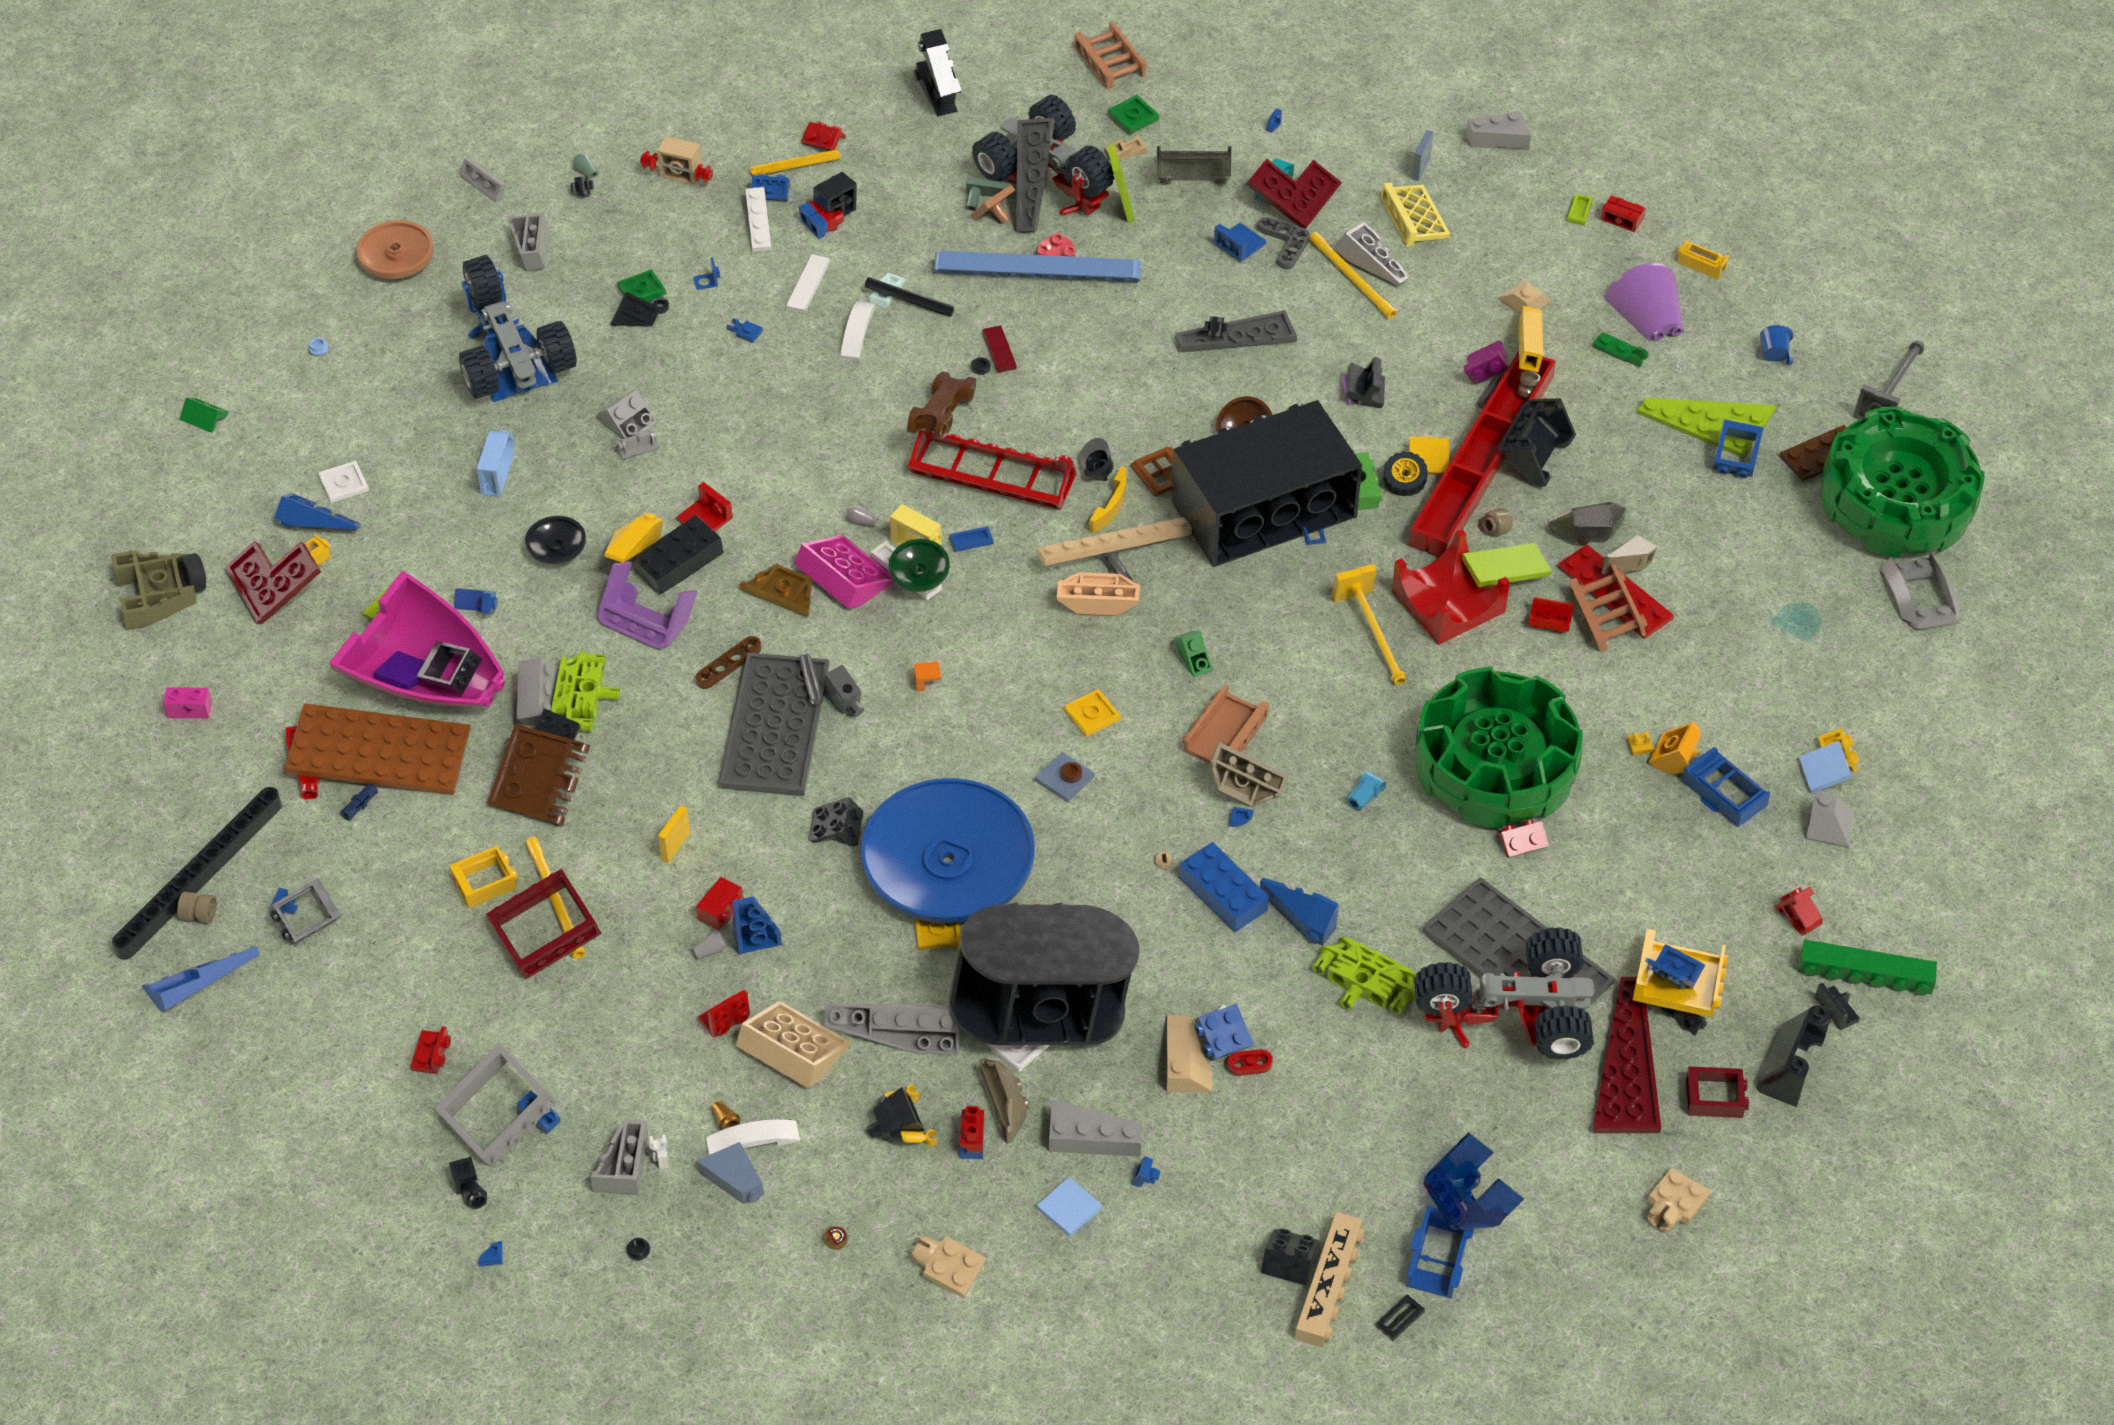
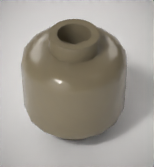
[1482,508,1513,537]

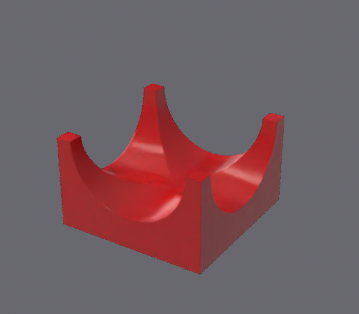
[1392,529,1510,645]

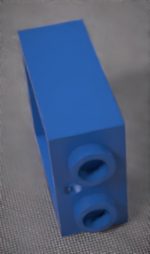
[1713,419,1763,478]

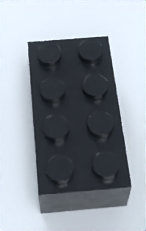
[632,515,724,595]

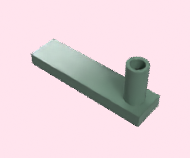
[966,177,1017,211]

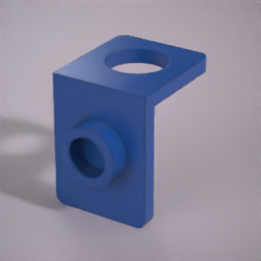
[693,257,720,290]

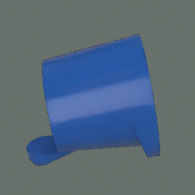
[1759,325,1794,365]

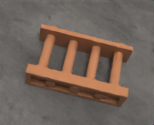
[1074,21,1147,89]
[1569,563,1647,652]

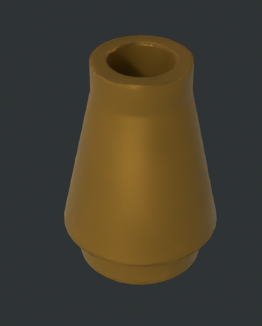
[711,1101,740,1130]

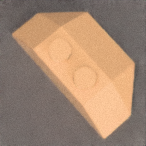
[1057,572,1140,616]

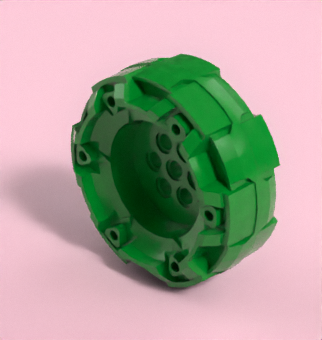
[1821,407,1985,558]
[1415,667,1583,828]

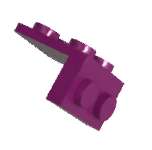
[1463,340,1509,385]

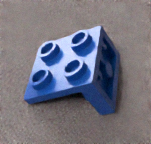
[1214,223,1266,262]

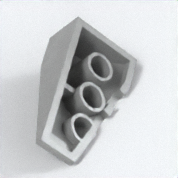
[1334,222,1409,286]

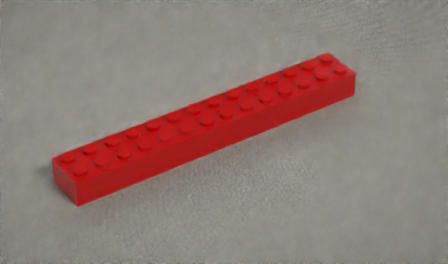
[1409,350,1556,557]

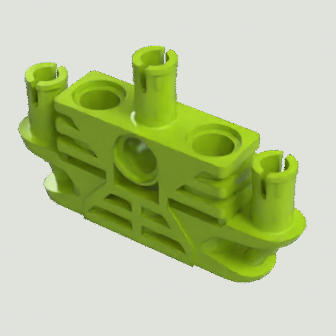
[551,649,620,732]
[1312,937,1416,1014]

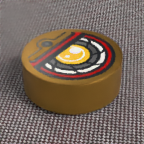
[824,1226,848,1250]

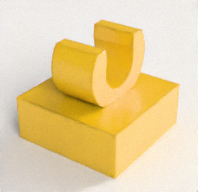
[1627,731,1654,755]

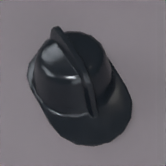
[1081,438,1114,481]

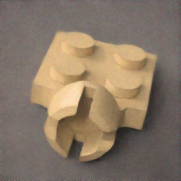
[1648,1168,1711,1232]
[911,1235,987,1298]

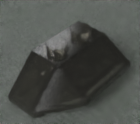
[1546,502,1626,546]

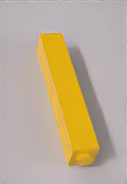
[1518,306,1543,372]

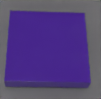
[373,651,425,690]

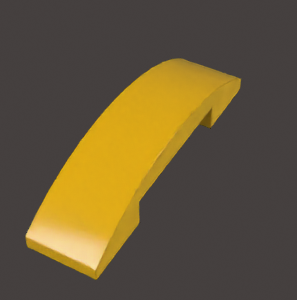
[1090,466,1127,533]

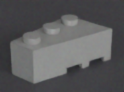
[1466,111,1531,150]
[507,213,550,271]
[517,657,559,726]

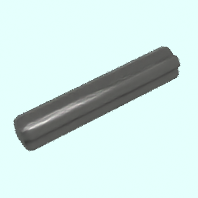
[799,653,823,706]

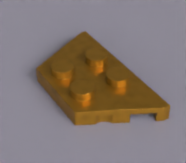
[739,564,812,617]

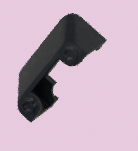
[1499,398,1576,487]
[1756,1005,1833,1107]

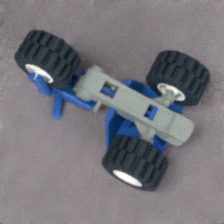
[459,255,577,402]

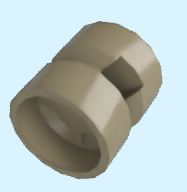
[177,891,217,924]

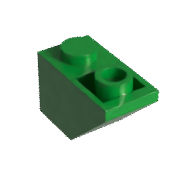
[1174,631,1213,677]

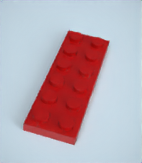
[1558,544,1674,639]

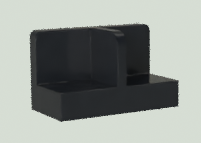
[1815,983,1860,1030]

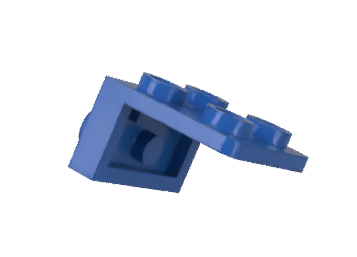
[1645,944,1706,989]

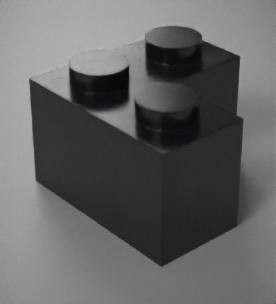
[813,171,857,217]

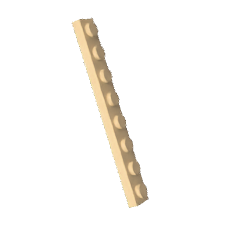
[1037,517,1192,566]

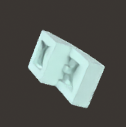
[869,273,905,308]

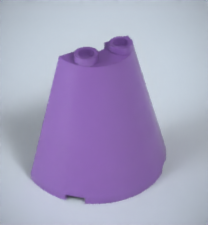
[1604,263,1684,341]

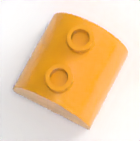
[1649,722,1701,774]

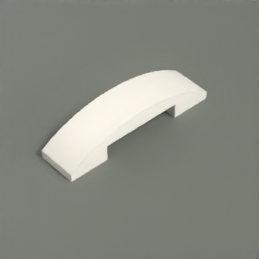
[840,301,876,359]
[706,1120,800,1155]

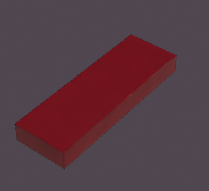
[983,325,1017,373]

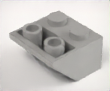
[598,389,657,439]

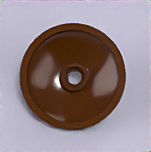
[1216,396,1273,432]

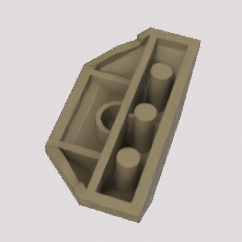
[1210,742,1288,807]
[979,1058,1029,1144]

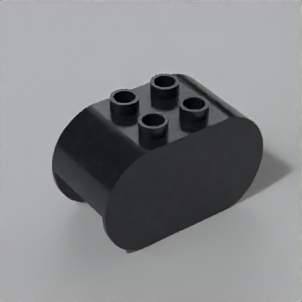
[949,902,1140,1045]

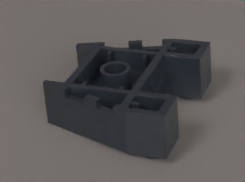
[913,29,961,117]

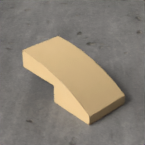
[1105,135,1148,160]

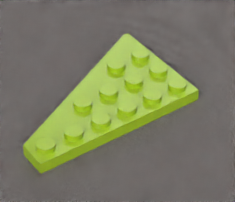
[1637,397,1777,458]

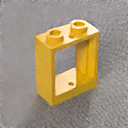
[449,845,518,908]

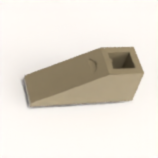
[1601,535,1658,574]

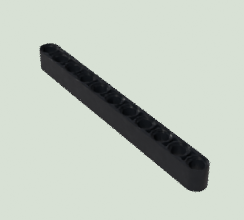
[112,787,282,960]

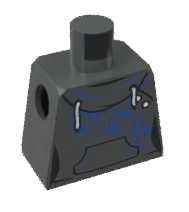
[824,664,864,717]

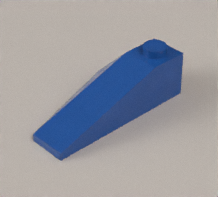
[274,493,361,529]
[1260,878,1339,946]

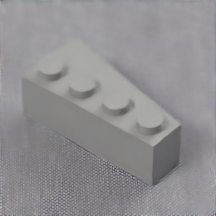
[1049,1100,1142,1157]

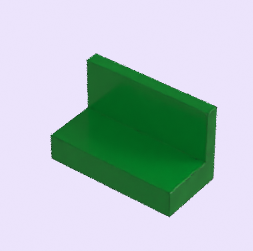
[179,397,229,433]

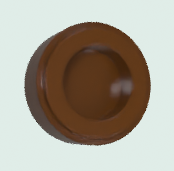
[1061,762,1082,783]

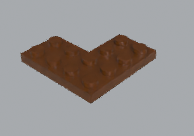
[1779,425,1847,481]

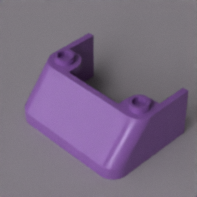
[598,561,698,649]

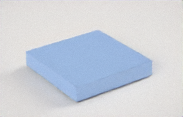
[1799,741,1852,793]
[1037,1177,1102,1237]

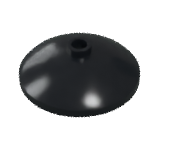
[525,516,586,564]

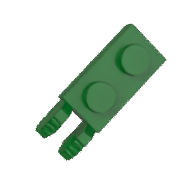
[1592,332,1649,367]

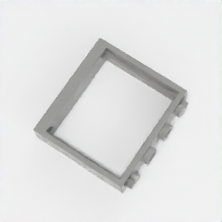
[435,1043,557,1166]

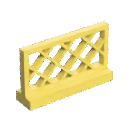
[1380,183,1450,247]

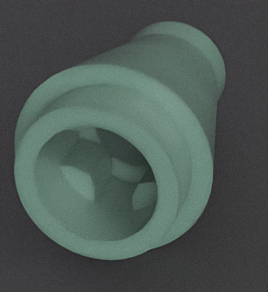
[573,153,598,179]

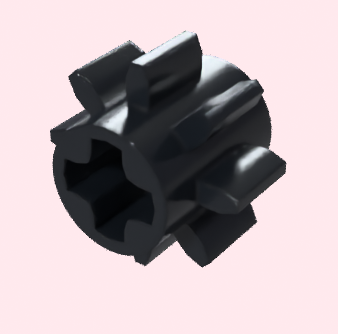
[570,176,594,196]
[1204,316,1228,338]

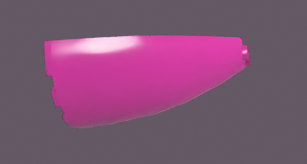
[329,571,505,708]

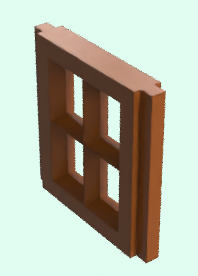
[1130,446,1173,497]

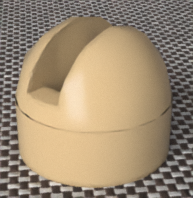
[1155,851,1173,869]

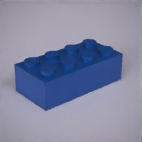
[1179,841,1269,932]

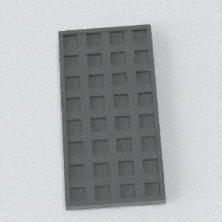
[1422,877,1615,1010]

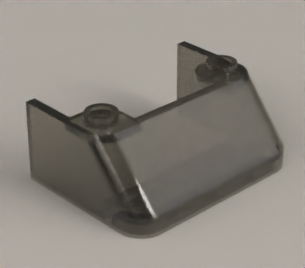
[1156,146,1232,184]

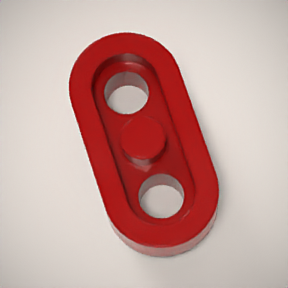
[1228,1049,1273,1076]

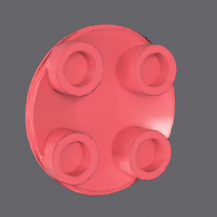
[1038,233,1076,257]

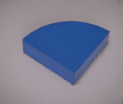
[1266,108,1282,133]
[1229,807,1254,827]
[479,1241,503,1267]

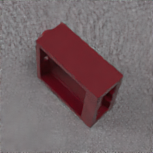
[1686,1066,1749,1118]

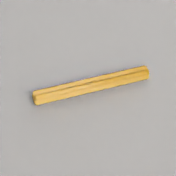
[750,150,840,176]

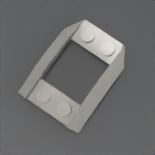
[1880,552,1961,629]

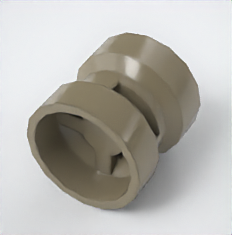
[1517,371,1540,398]

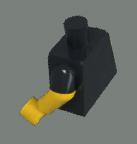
[867,1085,938,1147]

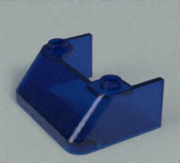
[1423,1132,1524,1230]

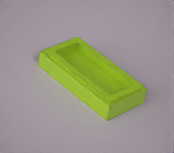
[1566,194,1593,226]

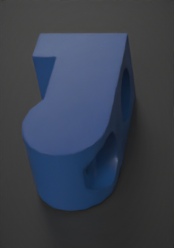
[517,1091,561,1134]

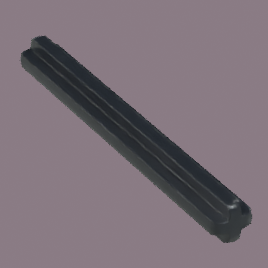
[865,277,954,317]

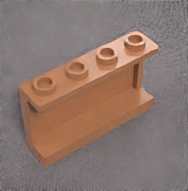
[1182,685,1269,764]

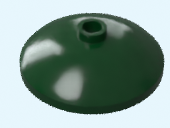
[889,539,950,592]

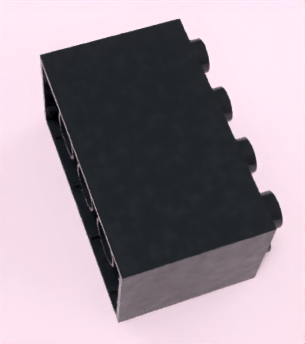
[1171,400,1362,567]

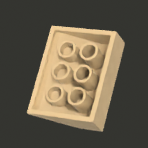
[736,1001,851,1088]

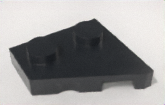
[610,291,661,326]

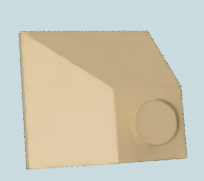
[1498,279,1552,315]

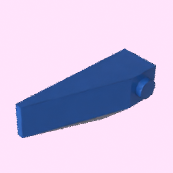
[732,896,782,954]

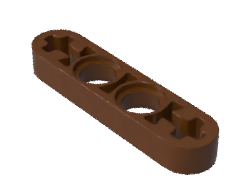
[695,636,761,689]

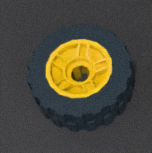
[1383,451,1428,496]

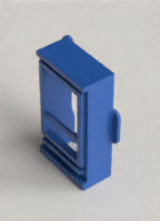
[1682,747,1770,827]
[1406,1206,1476,1299]

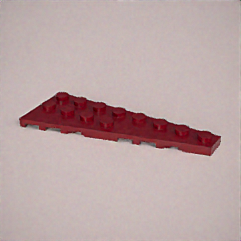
[1593,977,1661,1133]

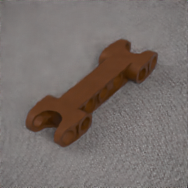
[907,371,977,439]

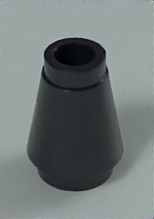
[461,1181,487,1209]

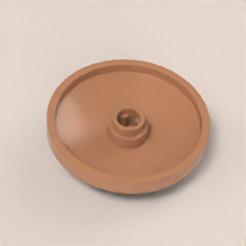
[357,220,434,279]

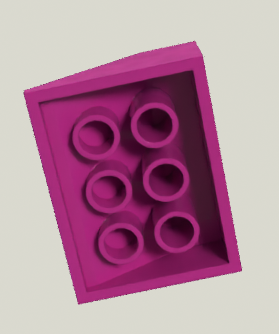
[794,535,894,609]

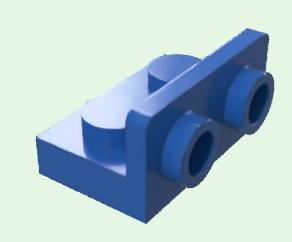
[751,174,791,201]

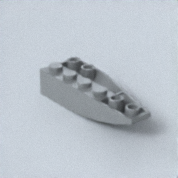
[825,1003,961,1055]

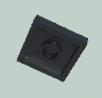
[1346,357,1385,408]

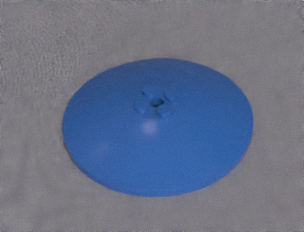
[861,778,1035,923]

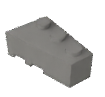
[591,1119,649,1194]

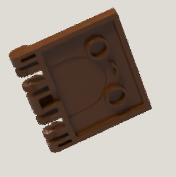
[487,724,590,826]

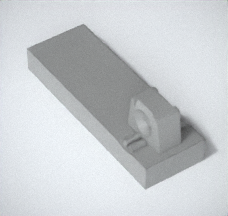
[460,158,506,201]

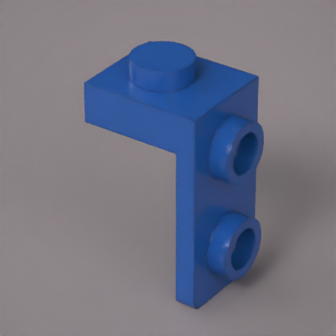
[454,588,498,614]

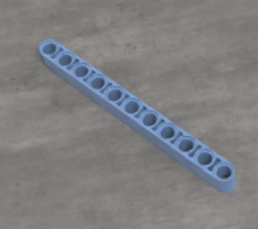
[934,251,1141,282]

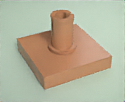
[970,184,1015,224]

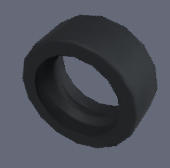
[178,553,206,592]

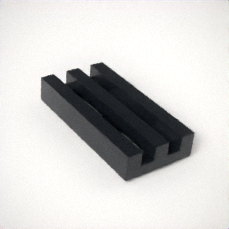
[1375,1294,1425,1341]

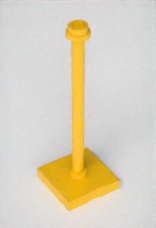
[1332,564,1406,685]

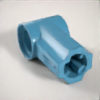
[1346,771,1387,811]

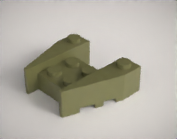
[111,551,197,630]

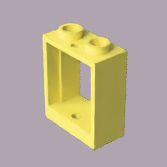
[890,504,942,546]

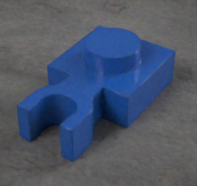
[726,318,763,343]

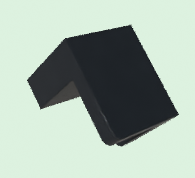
[449,1156,478,1195]

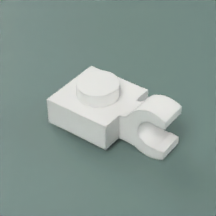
[649,1134,669,1169]

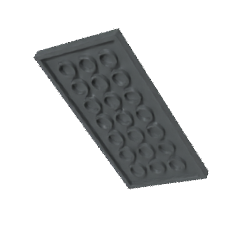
[720,652,830,796]

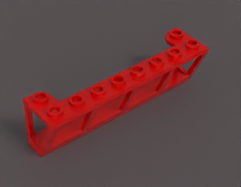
[908,431,1077,510]

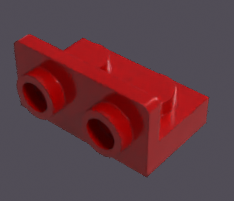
[410,1026,451,1074]

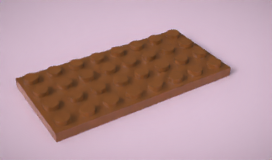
[285,703,471,795]

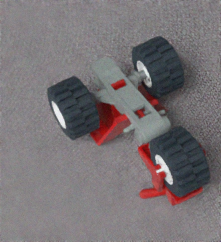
[972,94,1115,216]
[1414,927,1594,1060]

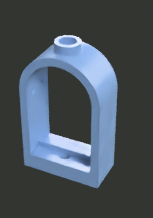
[477,430,514,497]

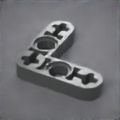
[1258,217,1310,269]

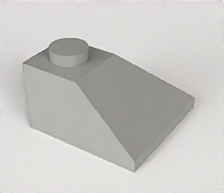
[1806,792,1855,848]

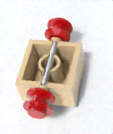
[640,136,713,185]

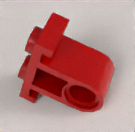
[1775,887,1823,935]

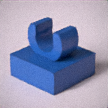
[271,888,298,915]
[1131,1156,1161,1187]

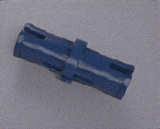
[340,783,378,821]

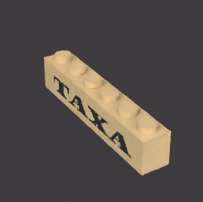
[1295,1212,1365,1347]

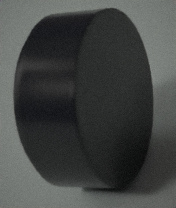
[650,297,669,314]
[971,357,991,375]

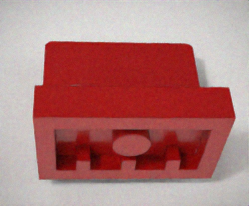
[677,482,733,531]
[698,989,750,1038]

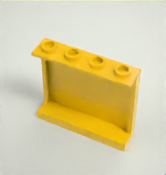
[1633,929,1729,1018]

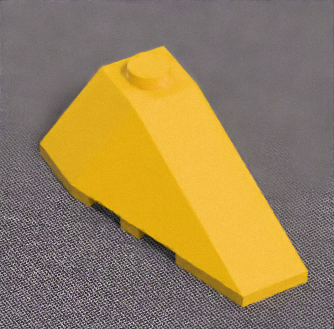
[604,513,663,563]

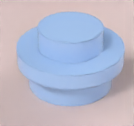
[309,338,328,356]

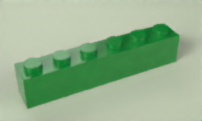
[1798,939,1937,995]

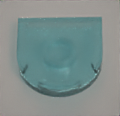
[1772,602,1822,643]

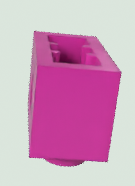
[163,687,212,718]

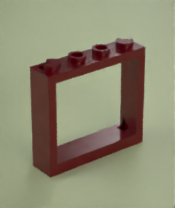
[486,868,602,979]

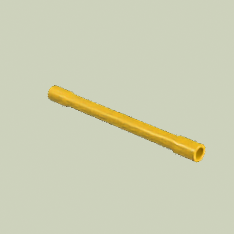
[1309,232,1397,319]
[525,837,585,959]

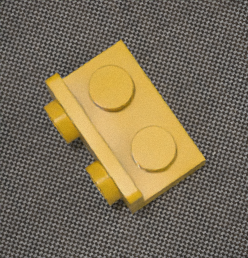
[1818,728,1859,772]

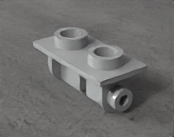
[616,430,660,459]

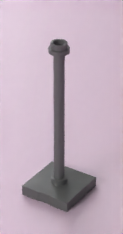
[1853,340,1924,420]

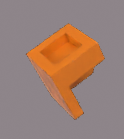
[914,661,941,691]

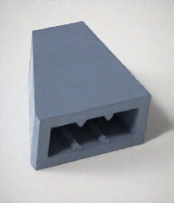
[698,1142,764,1204]

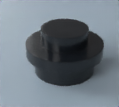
[627,1238,650,1261]

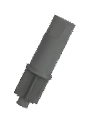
[1478,374,1504,409]

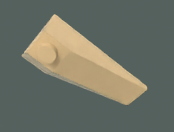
[1167,1015,1212,1093]

